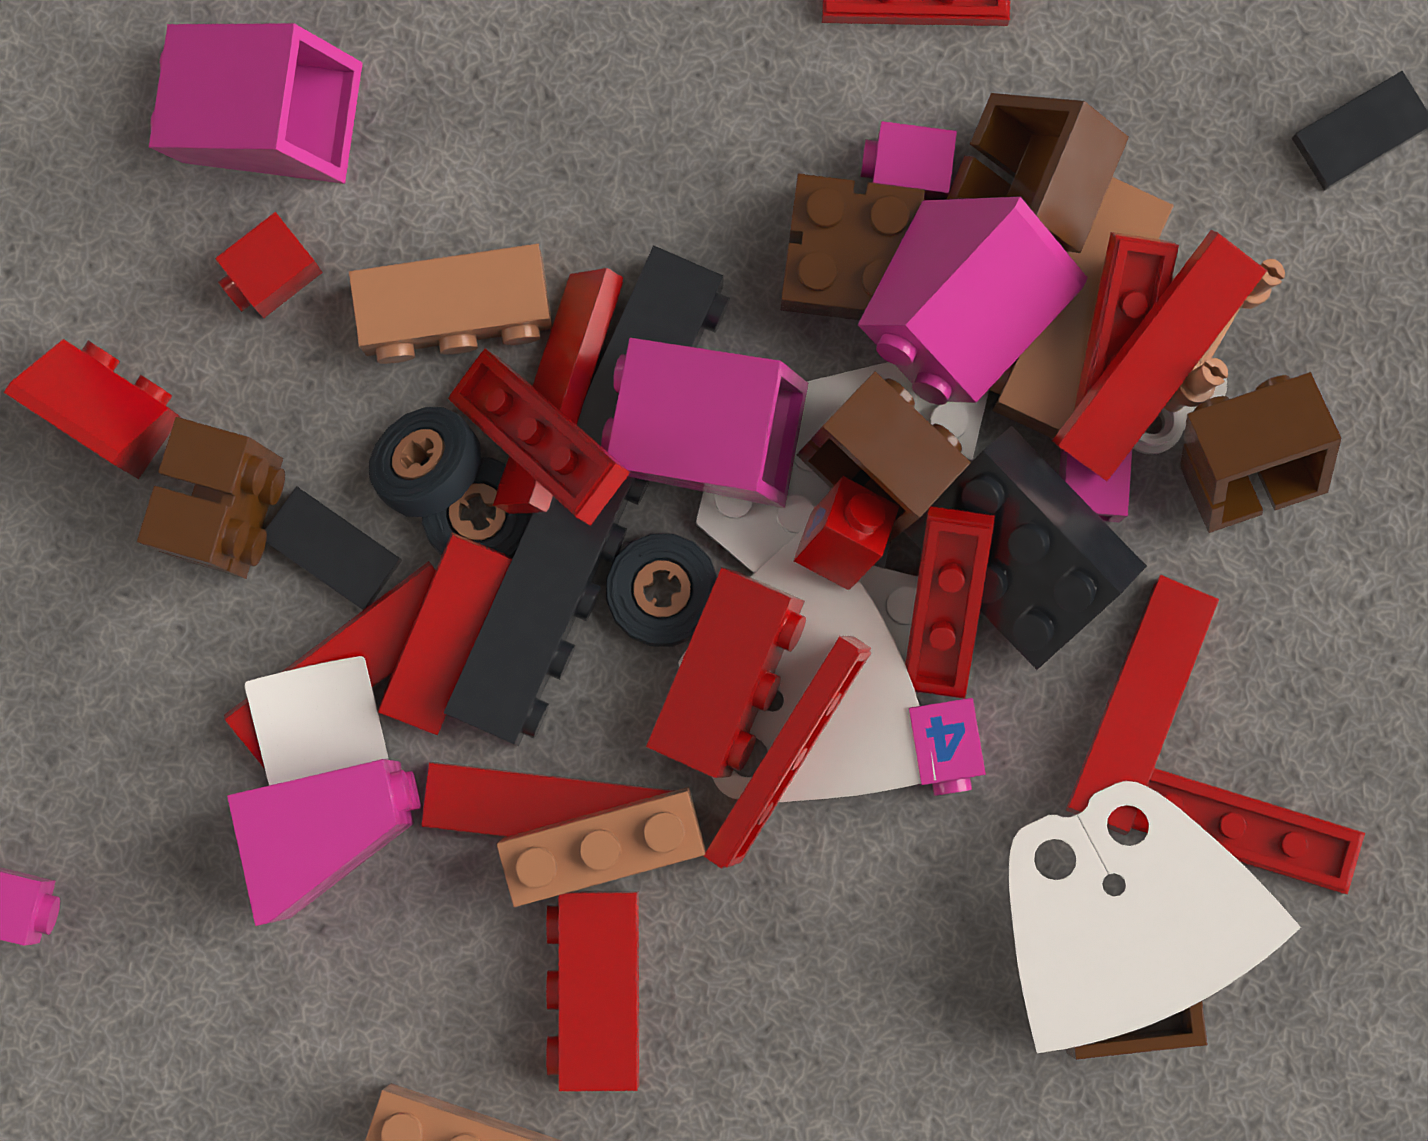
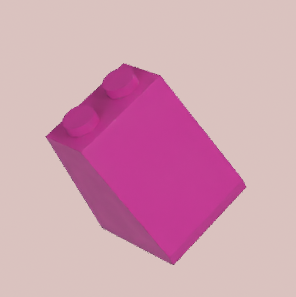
[149,23,363,184]
[858,197,1088,405]
[601,338,809,508]
[227,759,421,926]

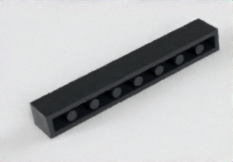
[444,245,730,746]

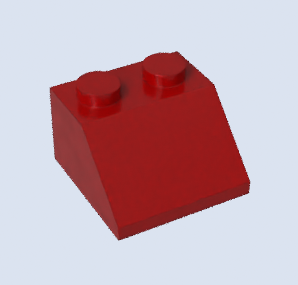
[3,339,181,480]

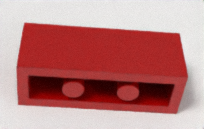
[646,567,806,778]
[546,891,639,1091]

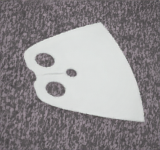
[678,528,936,802]
[1009,781,1301,1053]

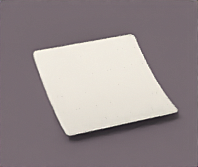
[245,656,389,786]

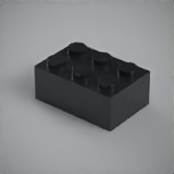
[904,426,1147,670]

